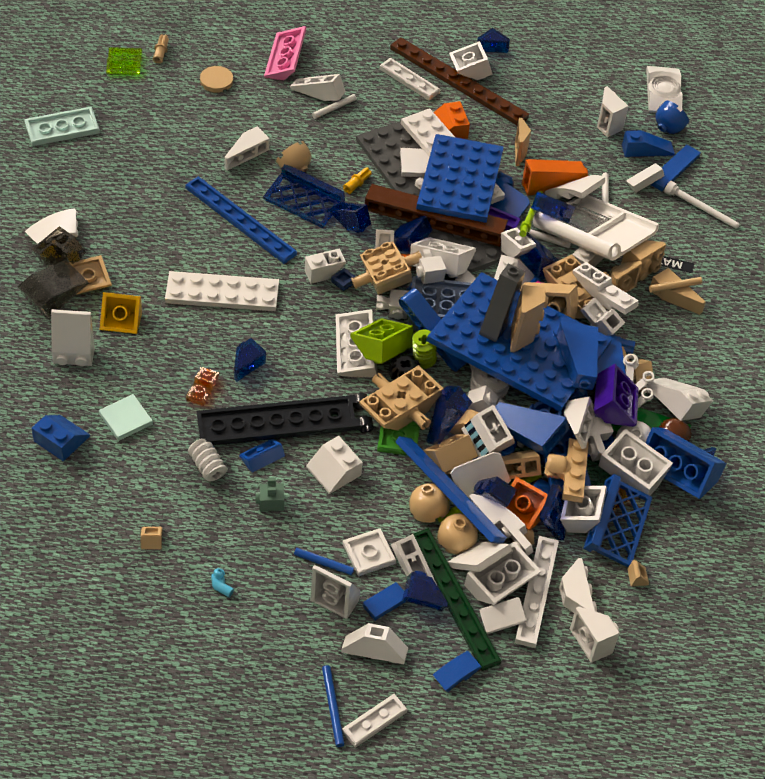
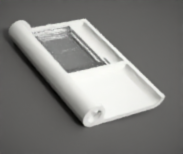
[533,195,659,261]

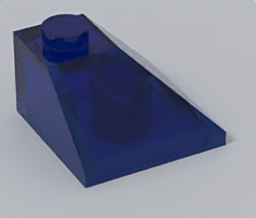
[519,232,558,281]

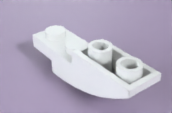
[572,262,638,315]
[469,494,534,556]

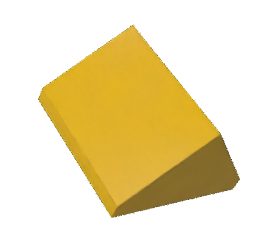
[99,292,142,334]

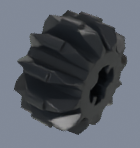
[389,353,421,379]

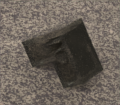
[31,226,86,270]

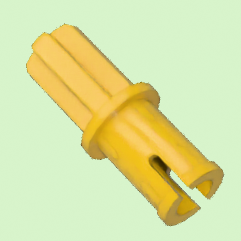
[343,167,372,194]

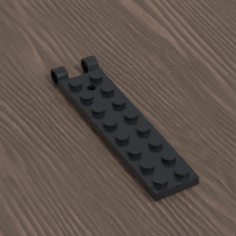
[197,393,374,445]

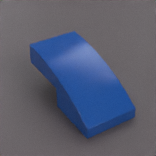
[433,651,482,692]

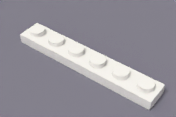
[515,536,559,648]

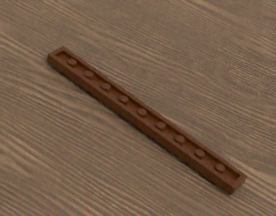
[390,37,529,126]

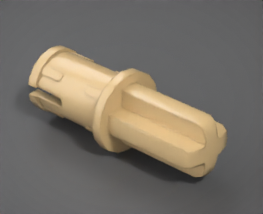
[153,34,169,64]

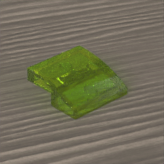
[106,47,142,75]

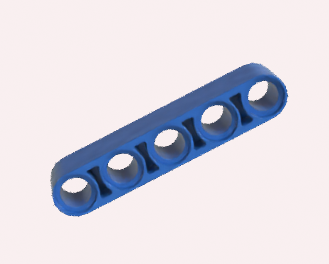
[398,288,467,372]

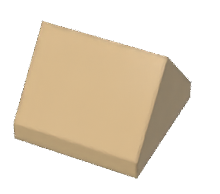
[627,560,649,586]

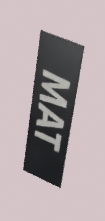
[661,256,694,273]

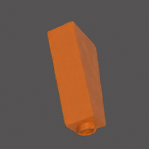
[522,159,588,196]

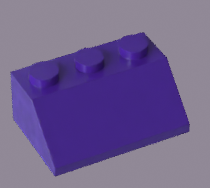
[594,364,639,427]

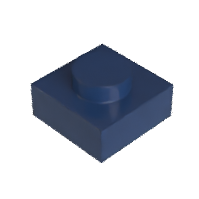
[331,268,356,291]

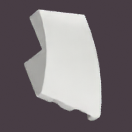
[545,175,605,200]
[25,209,78,249]

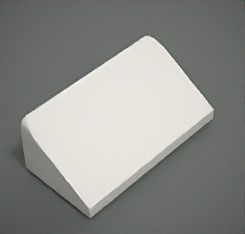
[626,163,664,193]
[480,597,527,634]

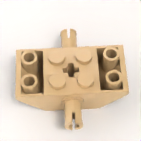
[351,241,422,295]
[543,255,610,318]
[359,365,444,431]

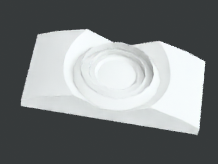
[646,66,683,113]

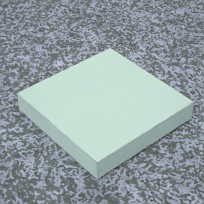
[99,394,153,441]

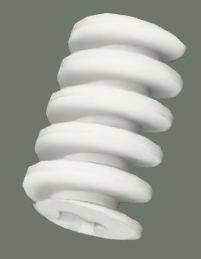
[188,438,228,482]

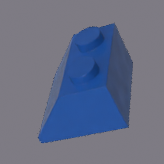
[32,415,90,461]

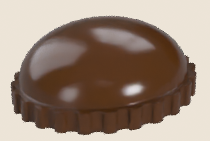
[659,418,692,442]

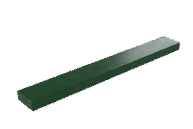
[410,528,501,671]

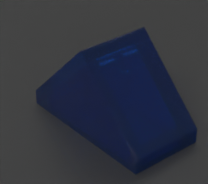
[477,28,510,53]

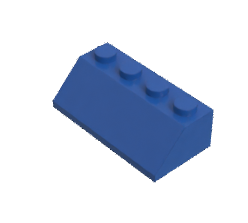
[646,427,727,499]

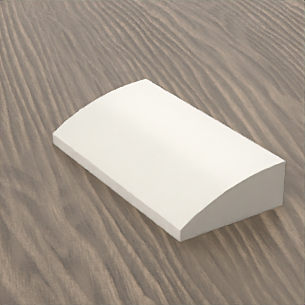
[336,309,377,377]

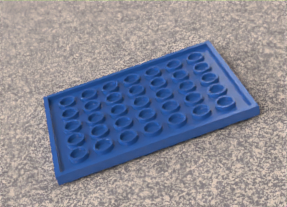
[426,272,612,412]

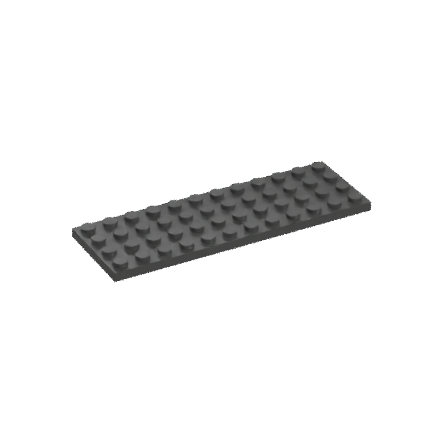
[356,121,507,273]

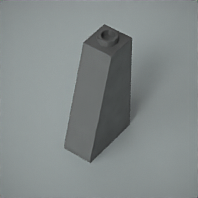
[479,263,526,342]

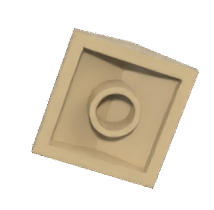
[515,118,531,166]
[65,255,112,295]

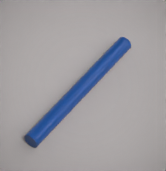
[322,665,345,747]

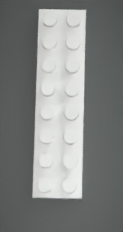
[401,109,505,204]

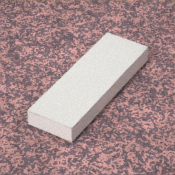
[342,694,408,748]

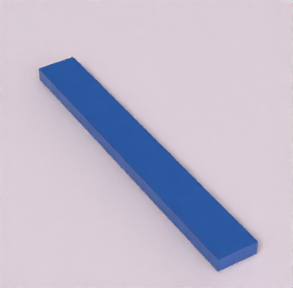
[185,176,297,264]
[396,436,507,543]

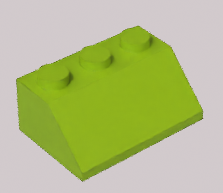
[350,318,413,364]

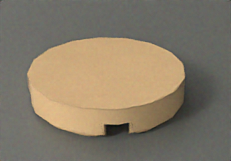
[200,66,233,93]

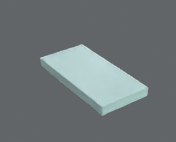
[24,107,100,146]

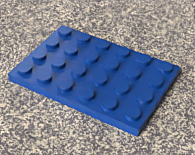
[416,134,503,223]

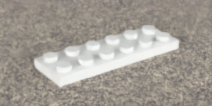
[165,271,279,311]

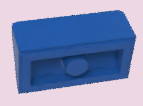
[239,439,285,473]

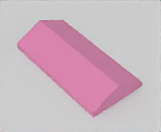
[264,26,307,80]

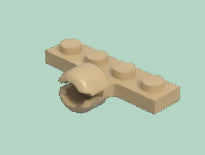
[545,438,589,503]

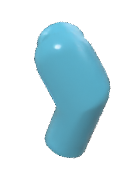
[211,568,234,598]

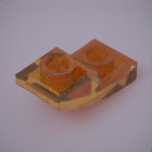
[186,367,220,406]

